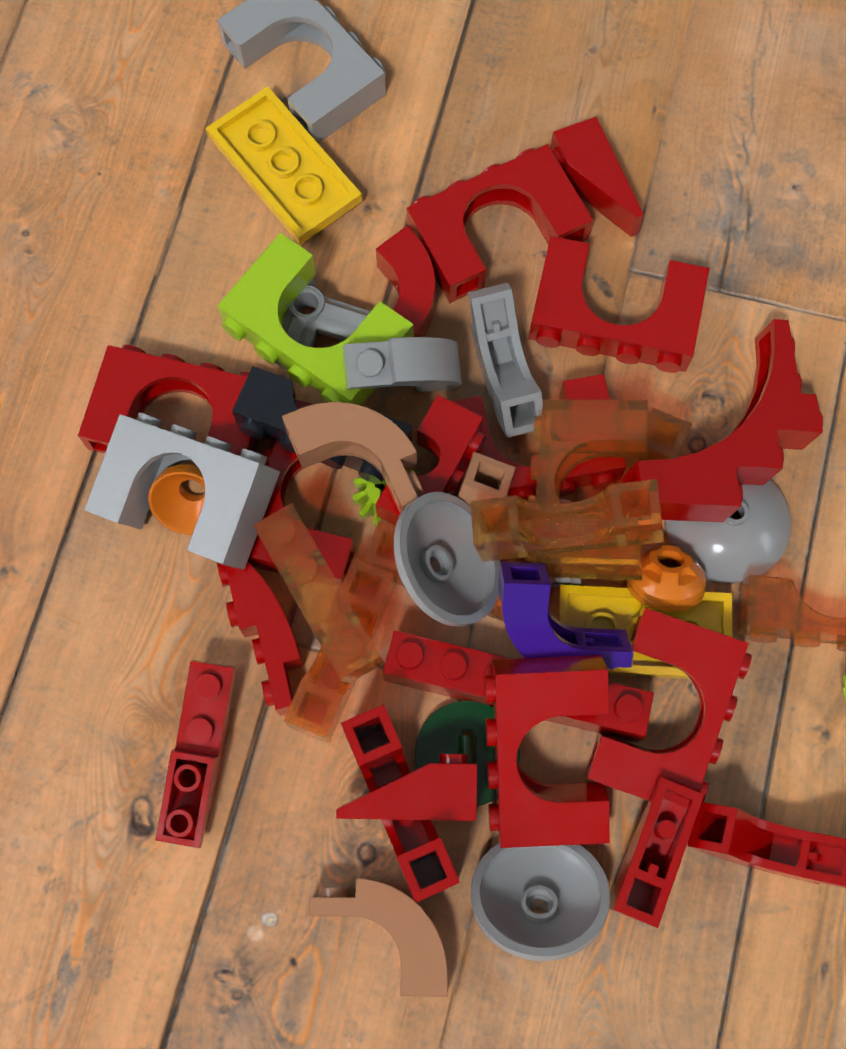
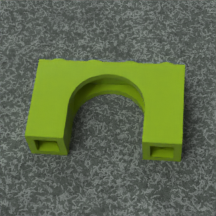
[217,233,414,406]

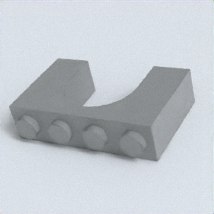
[217,0,386,143]
[84,412,280,570]

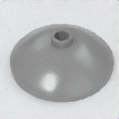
[664,479,791,584]
[394,492,500,627]
[471,843,610,961]

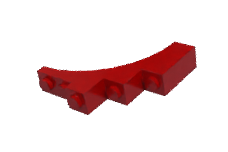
[622,319,823,523]

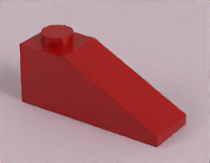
[550,117,644,237]
[336,754,477,821]
[609,777,704,928]

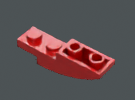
[217,561,304,716]
[155,660,237,848]

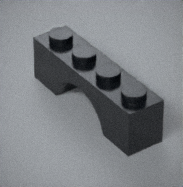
[232,366,413,484]

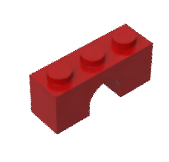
[375,394,486,526]

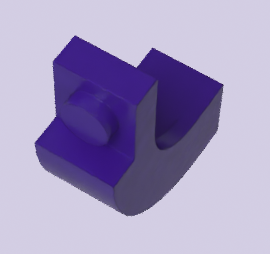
[498,562,634,670]

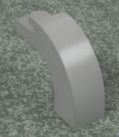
[468,282,546,438]
[342,337,462,393]

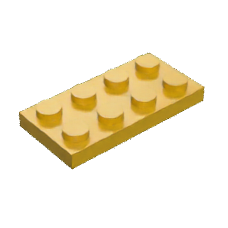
[206,86,362,245]
[558,585,733,679]

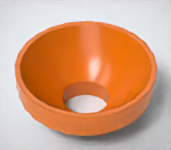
[148,465,205,535]
[626,545,706,612]

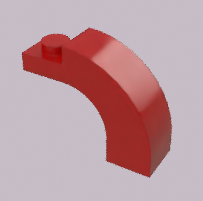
[376,226,435,337]
[687,802,846,889]

